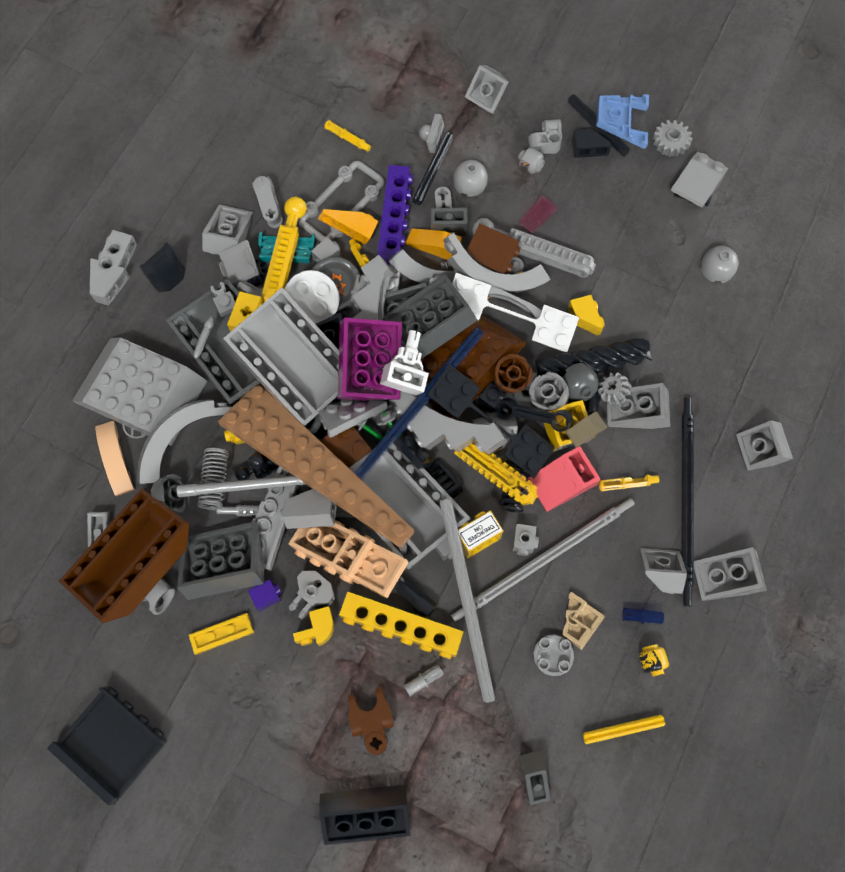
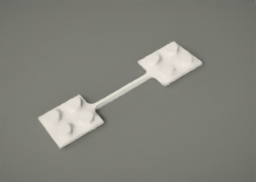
[452,273,579,353]

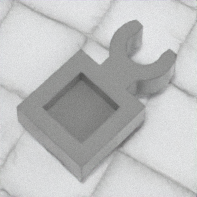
[210,282,235,317]

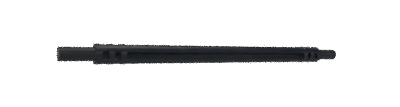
[682,397,694,607]

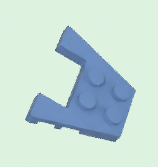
[596,94,649,149]

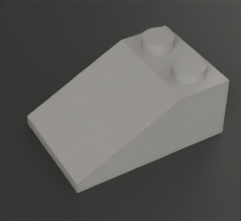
[671,152,728,208]
[202,204,253,255]
[607,383,670,429]
[694,547,767,601]

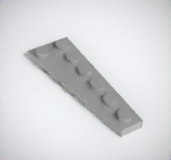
[252,466,299,570]

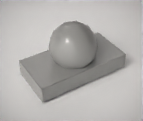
[419,114,445,153]

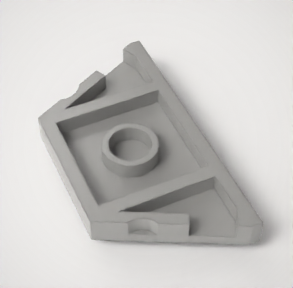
[319,399,387,437]

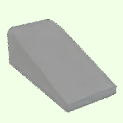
[87,512,111,547]

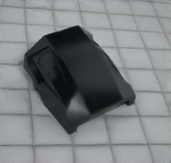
[139,242,185,292]

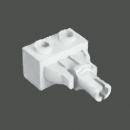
[380,330,429,396]

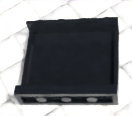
[47,687,167,805]

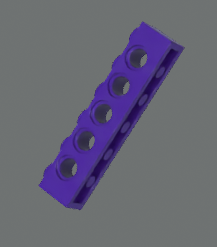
[377,165,413,265]

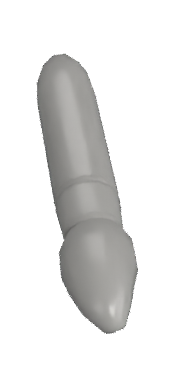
[194,316,214,358]

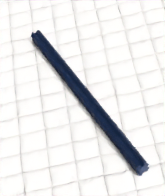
[354,327,484,481]

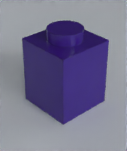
[248,580,282,612]

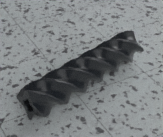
[535,338,652,377]

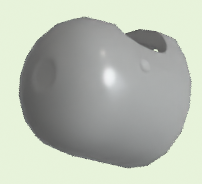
[143,578,175,615]

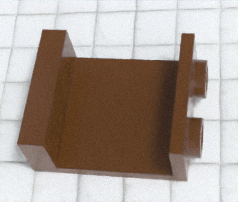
[466,223,521,274]

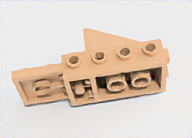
[288,520,409,598]

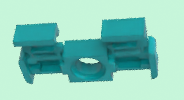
[258,232,315,263]

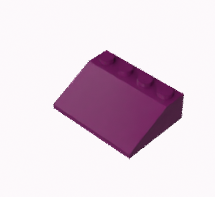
[338,317,402,400]

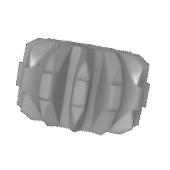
[598,372,632,405]

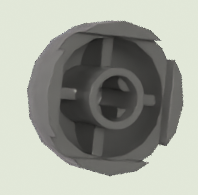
[561,363,599,402]
[150,474,190,513]

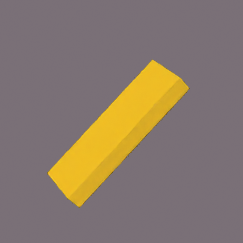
[189,613,254,655]

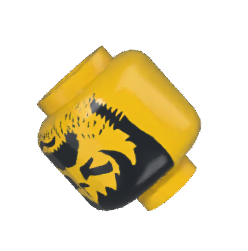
[639,644,669,677]

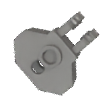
[289,571,335,619]

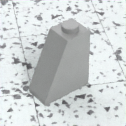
[280,489,337,529]

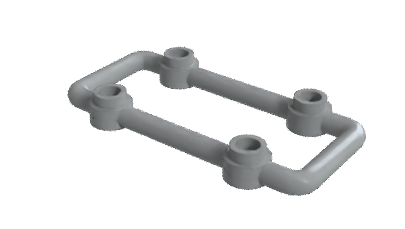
[298,161,385,242]

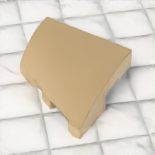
[563,592,605,650]

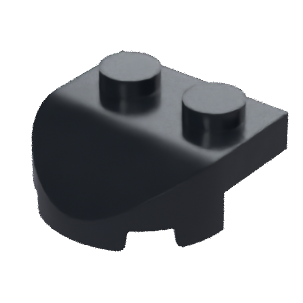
[392,435,435,471]

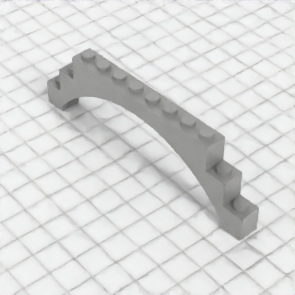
[352,255,508,455]

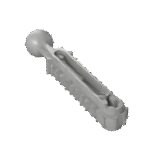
[472,218,596,278]

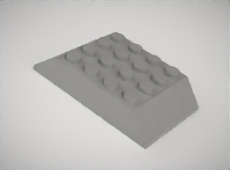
[223,288,339,426]
[72,338,208,447]
[349,440,470,570]

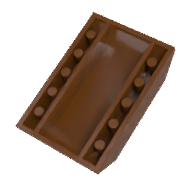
[420,314,526,420]
[58,488,189,623]

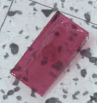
[519,196,557,233]

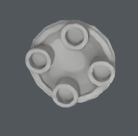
[533,634,574,676]

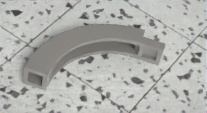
[443,233,551,294]
[388,249,491,285]
[137,399,233,484]

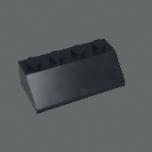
[319,785,411,845]

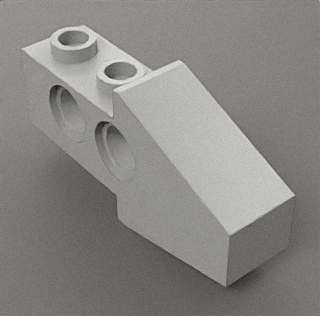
[90,230,137,306]

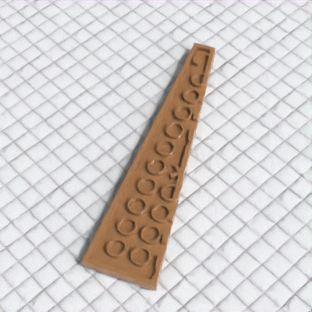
[218,384,414,548]

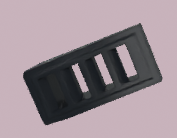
[427,458,463,499]

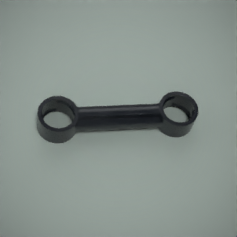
[496,398,573,432]

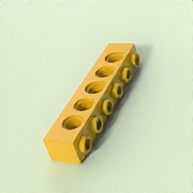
[339,592,463,659]

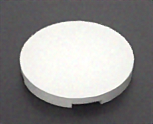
[285,271,339,324]

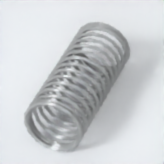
[197,447,229,510]

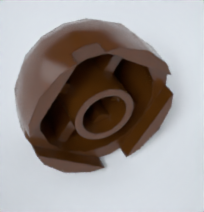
[493,354,532,393]

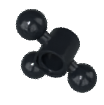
[235,453,279,481]

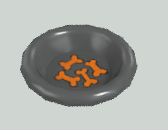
[311,257,361,311]

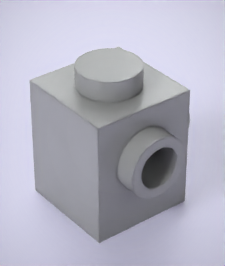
[512,524,539,556]

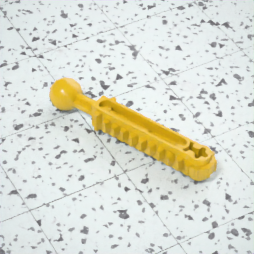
[261,197,307,303]
[445,438,538,506]

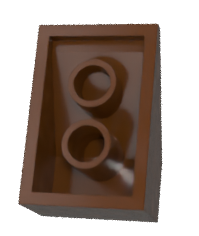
[320,427,372,468]

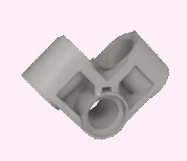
[528,119,562,154]

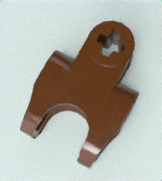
[348,687,394,755]

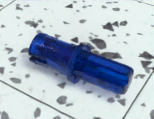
[622,607,664,624]

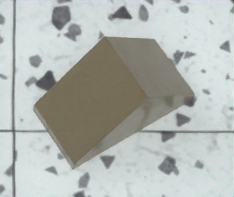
[565,412,608,448]

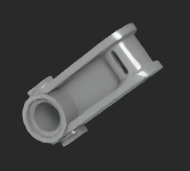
[252,176,283,229]

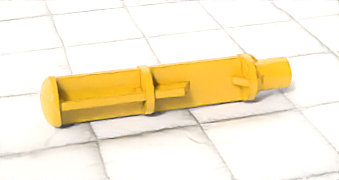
[324,120,371,152]
[349,239,370,268]
[599,474,659,492]

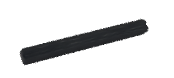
[568,94,630,157]
[413,132,453,205]

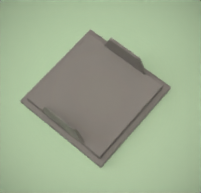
[219,239,260,286]

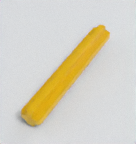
[583,715,665,744]

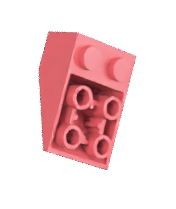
[528,446,600,512]

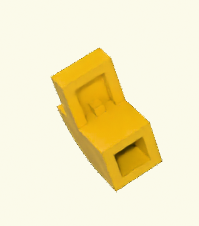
[293,606,334,646]

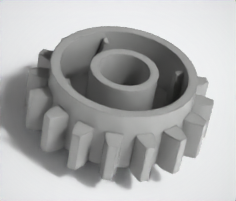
[653,120,692,157]

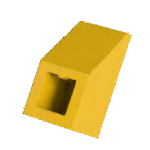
[568,295,605,335]

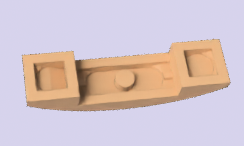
[95,420,135,496]

